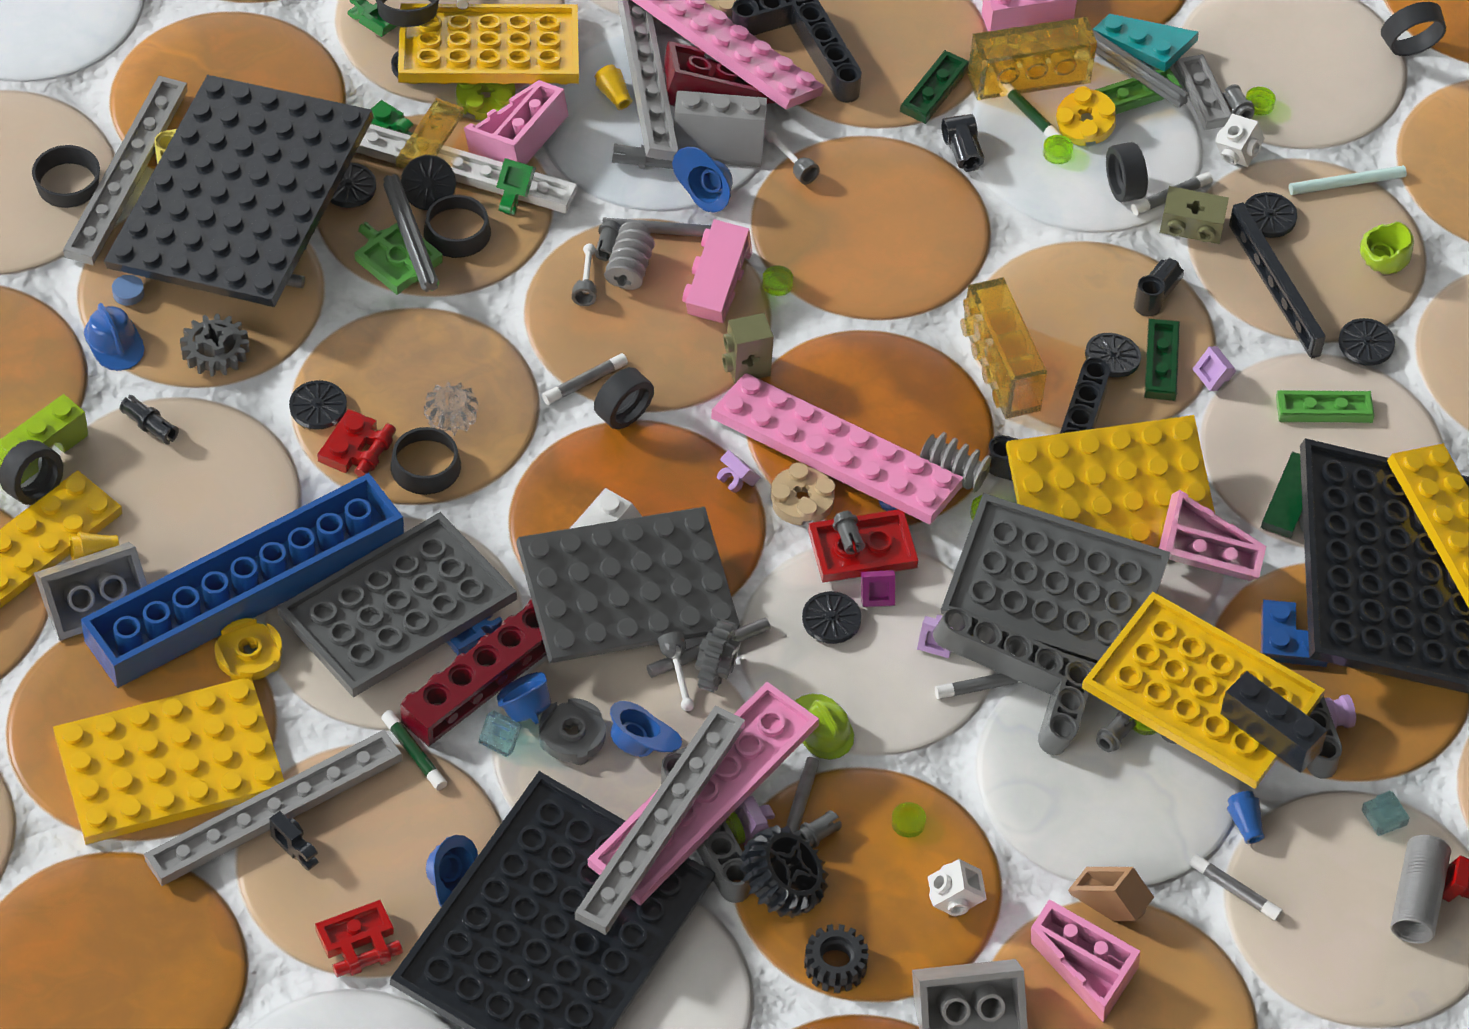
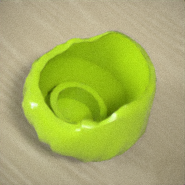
[1359,222,1414,274]

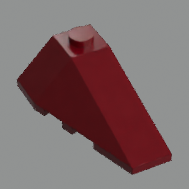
[663,41,776,107]

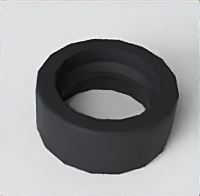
[1106,142,1148,202]
[594,367,654,430]
[0,440,64,505]

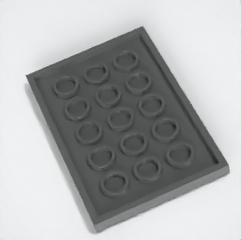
[941,493,1170,663]
[516,507,740,664]
[277,512,517,698]

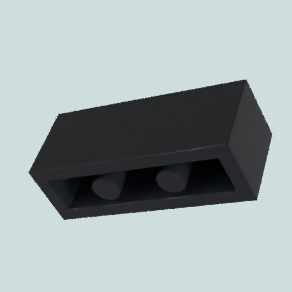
[1220,671,1328,773]

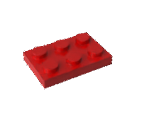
[808,509,919,583]

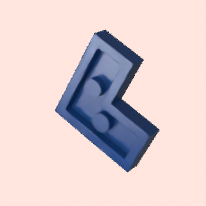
[1261,599,1328,667]

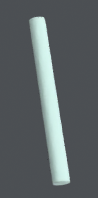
[1289,165,1407,195]

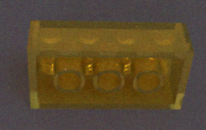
[968,17,1097,100]
[960,277,1047,419]

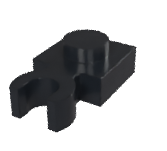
[269,811,319,871]

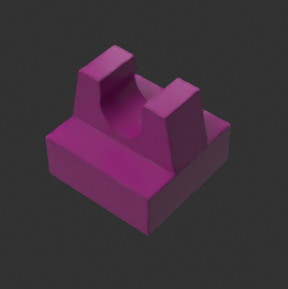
[861,570,895,607]

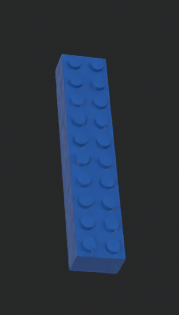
[81,473,404,688]

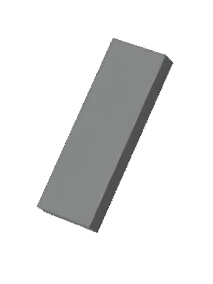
[1174,54,1232,130]

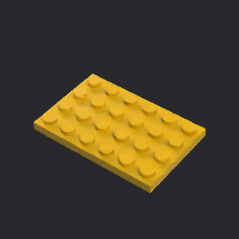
[398,3,579,85]
[1006,415,1215,548]
[1082,591,1325,789]
[53,677,285,845]

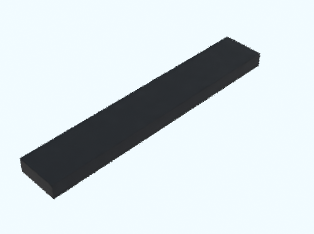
[1229,202,1326,359]

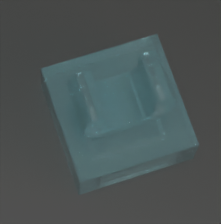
[478,710,522,757]
[1361,791,1410,836]

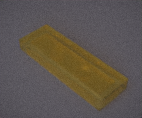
[396,98,464,169]

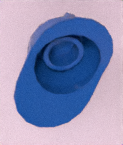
[672,147,733,213]
[83,303,145,371]
[497,672,551,724]
[610,701,682,757]
[425,835,478,907]

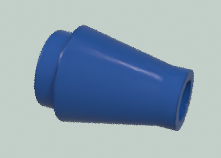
[1227,791,1265,844]

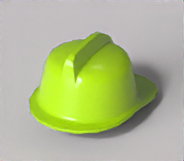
[794,693,855,760]

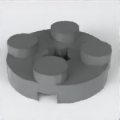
[539,698,606,765]

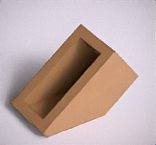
[1068,867,1154,921]

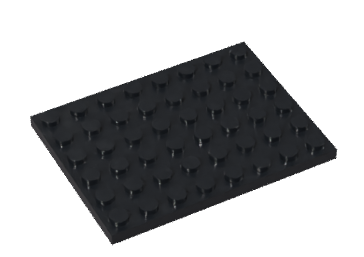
[104,75,374,307]
[1300,438,1469,694]
[390,771,716,1029]

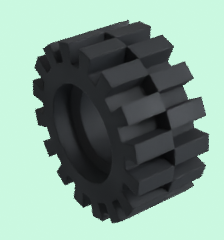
[804,924,869,993]

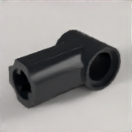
[941,114,984,172]
[1134,257,1184,316]

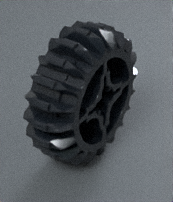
[739,825,829,918]

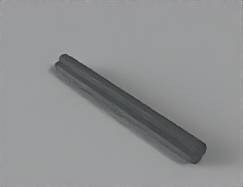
[1077,26,1189,107]
[383,174,438,292]

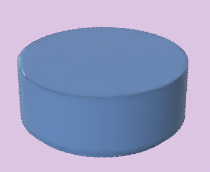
[112,275,144,306]

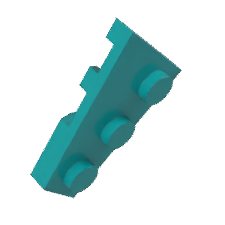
[1093,14,1199,72]

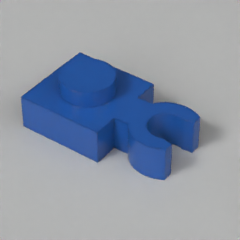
[446,614,502,656]

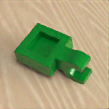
[347,0,397,37]
[371,100,414,136]
[496,158,536,215]

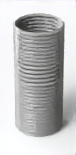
[1390,835,1451,944]

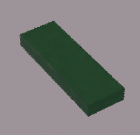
[900,50,970,124]
[1144,318,1180,401]
[1261,451,1303,539]

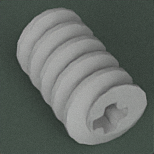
[604,222,655,290]
[919,432,991,492]

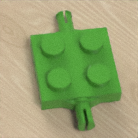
[354,222,443,295]

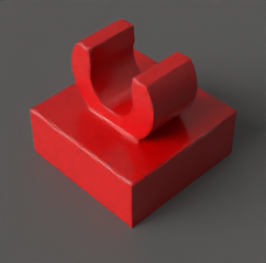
[1442,855,1469,902]

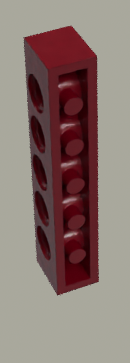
[400,599,547,747]

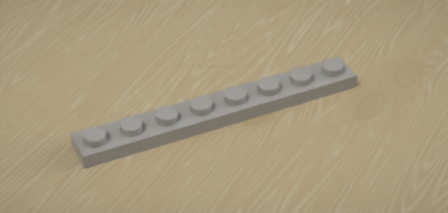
[617,0,678,161]
[63,76,188,265]
[575,705,745,935]
[144,730,402,886]

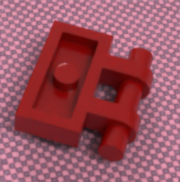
[317,409,396,477]
[315,899,403,978]

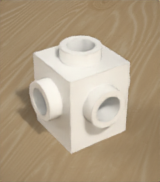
[1215,114,1265,167]
[928,859,987,917]

